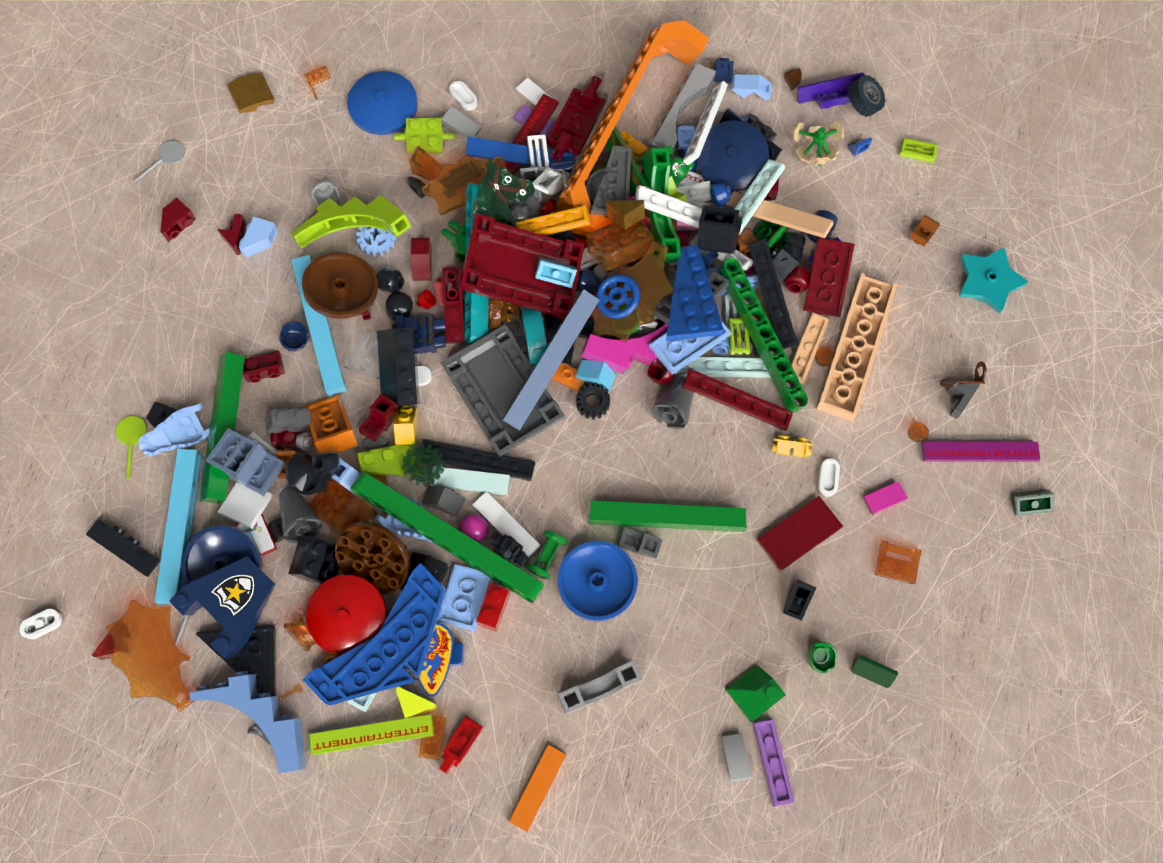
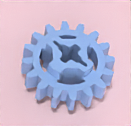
[356,227,397,257]

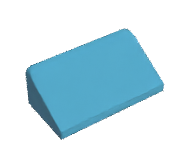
[535,257,577,288]

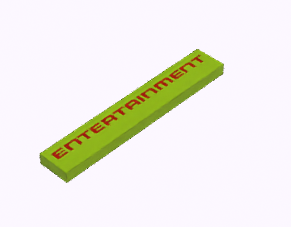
[309,714,434,755]

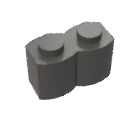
[265,407,311,433]

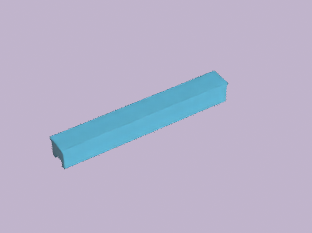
[291,255,347,397]
[155,448,202,606]

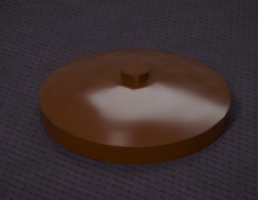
[302,252,378,319]

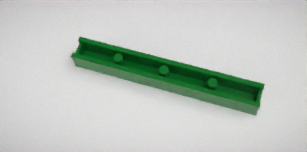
[199,351,245,504]
[589,501,747,532]

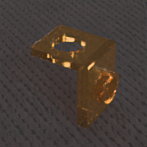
[304,66,331,100]

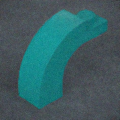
[520,306,547,364]

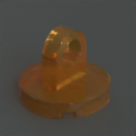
[488,298,519,330]

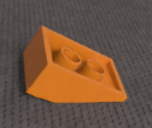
[303,394,358,453]

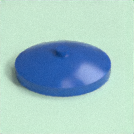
[347,71,418,135]
[557,541,638,622]

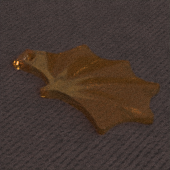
[422,155,532,216]
[591,241,674,343]
[106,600,195,712]

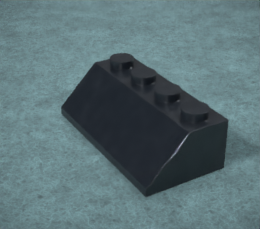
[377,328,420,406]

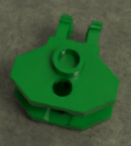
[441,220,466,262]

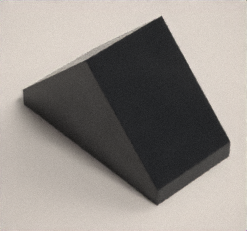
[783,580,816,621]

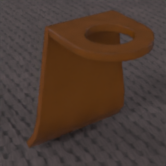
[940,361,987,388]

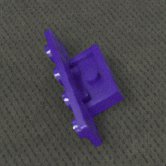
[797,72,865,109]

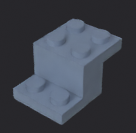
[205,428,285,497]

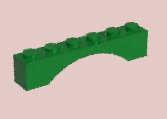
[643,148,681,263]

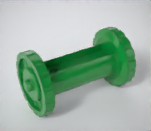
[525,530,568,580]

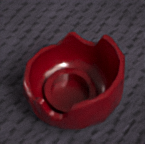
[647,358,675,385]

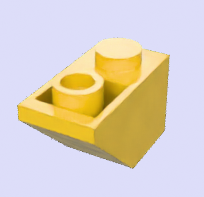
[394,405,417,445]

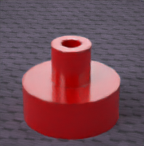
[416,290,436,309]

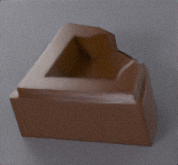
[784,68,802,91]

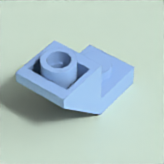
[731,74,772,100]

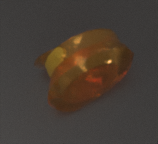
[283,614,316,651]

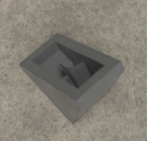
[422,485,465,517]

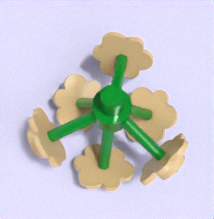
[792,121,844,166]

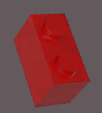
[476,583,511,632]

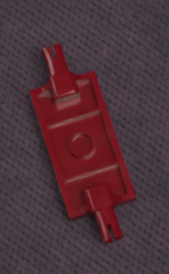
[546,76,606,161]

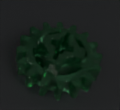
[402,443,445,486]

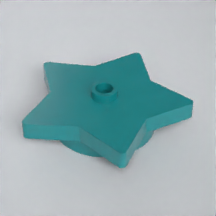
[959,248,1028,313]

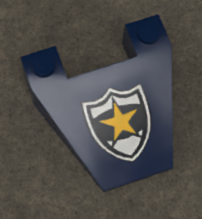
[169,556,275,658]

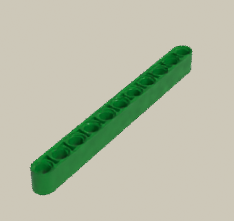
[350,472,544,603]

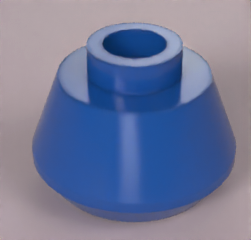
[710,183,732,207]

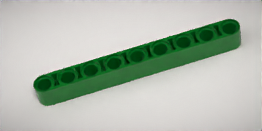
[719,258,808,413]

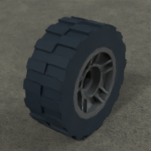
[848,75,886,117]

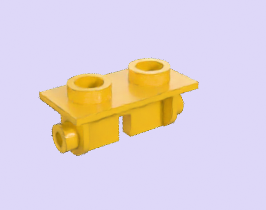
[772,435,813,458]

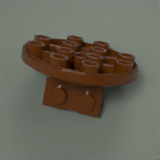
[335,521,410,595]

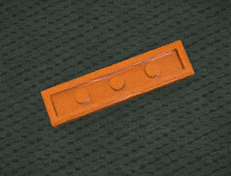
[509,745,567,832]

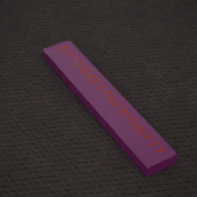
[922,441,1040,462]

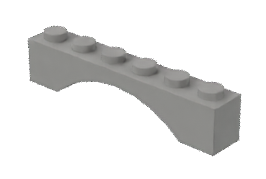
[649,63,716,158]

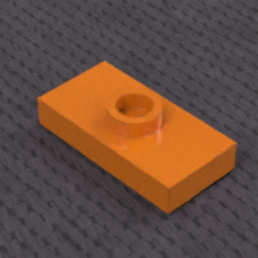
[551,362,586,392]

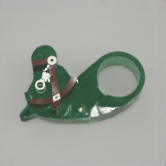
[473,159,535,228]

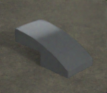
[617,527,663,559]

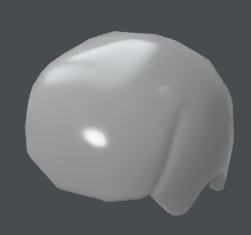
[311,179,340,206]

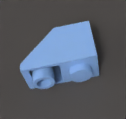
[239,217,278,257]
[332,458,363,499]

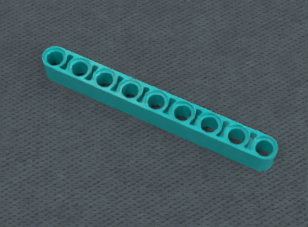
[464,183,490,345]

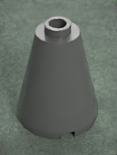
[652,376,694,429]
[279,487,322,543]

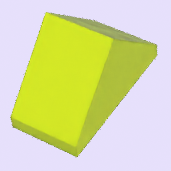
[396,687,437,718]

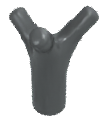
[247,724,271,745]

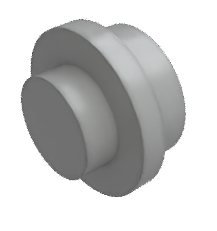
[296,432,313,451]

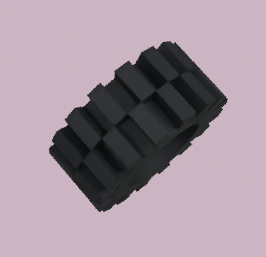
[576,382,610,420]

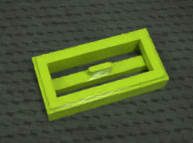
[899,138,938,163]
[728,318,750,355]

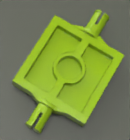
[394,118,454,154]

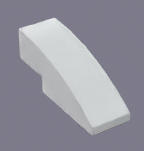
[531,167,570,195]

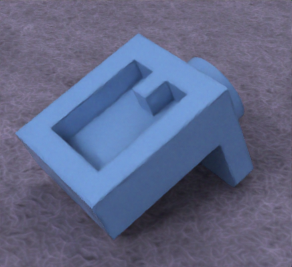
[676,125,695,149]

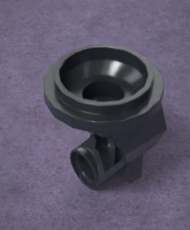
[285,451,339,495]

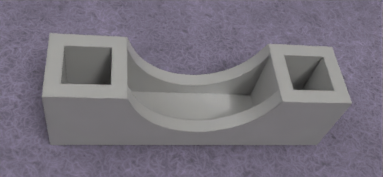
[558,660,642,716]

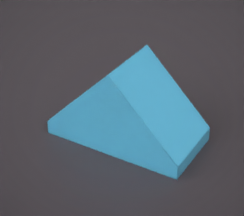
[575,360,616,392]

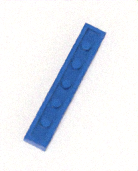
[465,136,574,173]

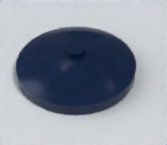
[697,121,769,192]
[182,525,262,583]

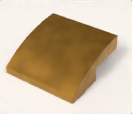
[227,72,275,113]

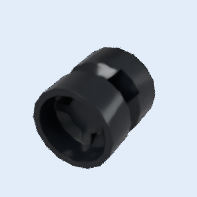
[781,232,806,266]

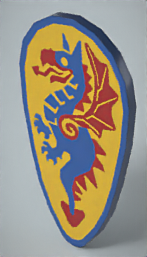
[418,623,454,697]

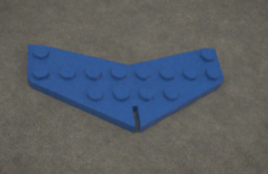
[303,563,446,705]

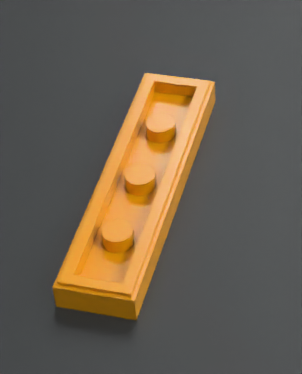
[515,205,590,236]

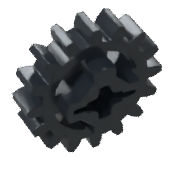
[488,532,528,565]

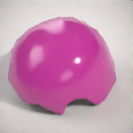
[458,514,490,543]

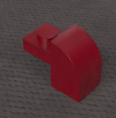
[359,394,397,442]

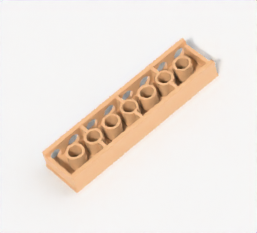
[816,273,897,421]

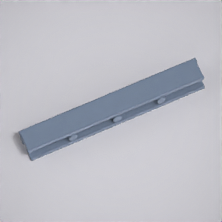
[502,290,599,431]

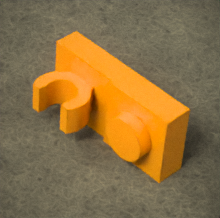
[621,131,650,158]

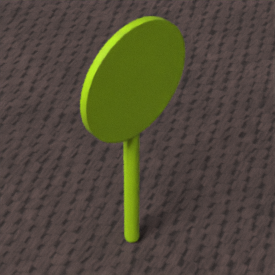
[116,416,147,480]

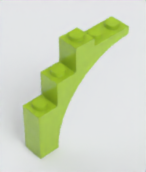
[290,195,411,249]

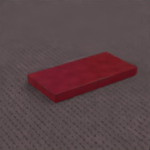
[803,237,855,317]
[757,496,844,572]

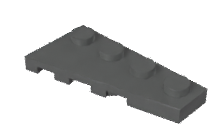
[590,146,632,216]

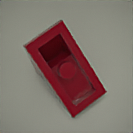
[217,214,246,255]

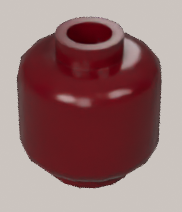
[784,266,810,293]

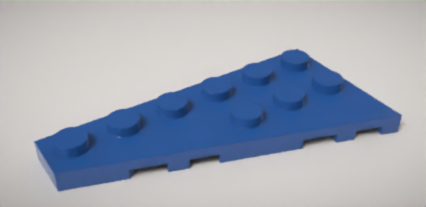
[666,245,724,341]

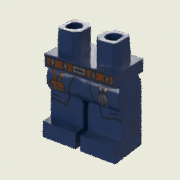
[396,314,446,354]

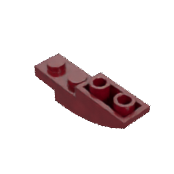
[442,266,465,344]

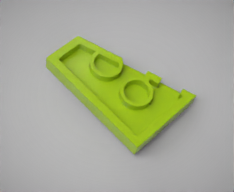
[357,444,424,479]

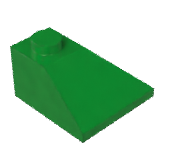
[725,665,786,722]

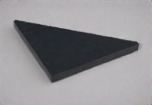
[196,626,276,696]

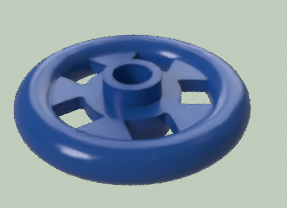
[596,274,640,319]

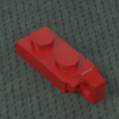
[439,716,484,774]

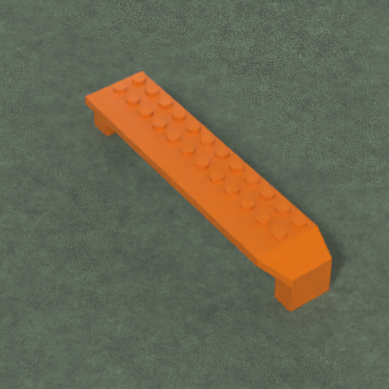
[552,20,710,245]

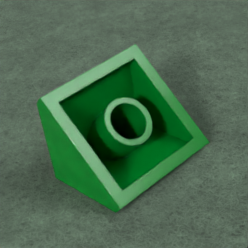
[752,219,788,251]

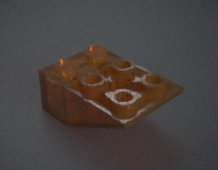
[309,479,377,535]

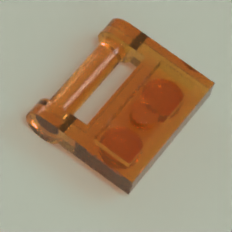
[875,540,922,585]

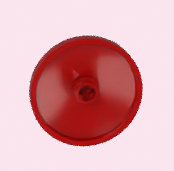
[306,575,387,656]

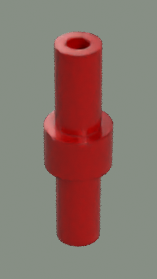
[540,199,556,215]

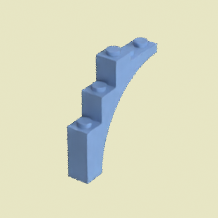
[189,671,306,773]

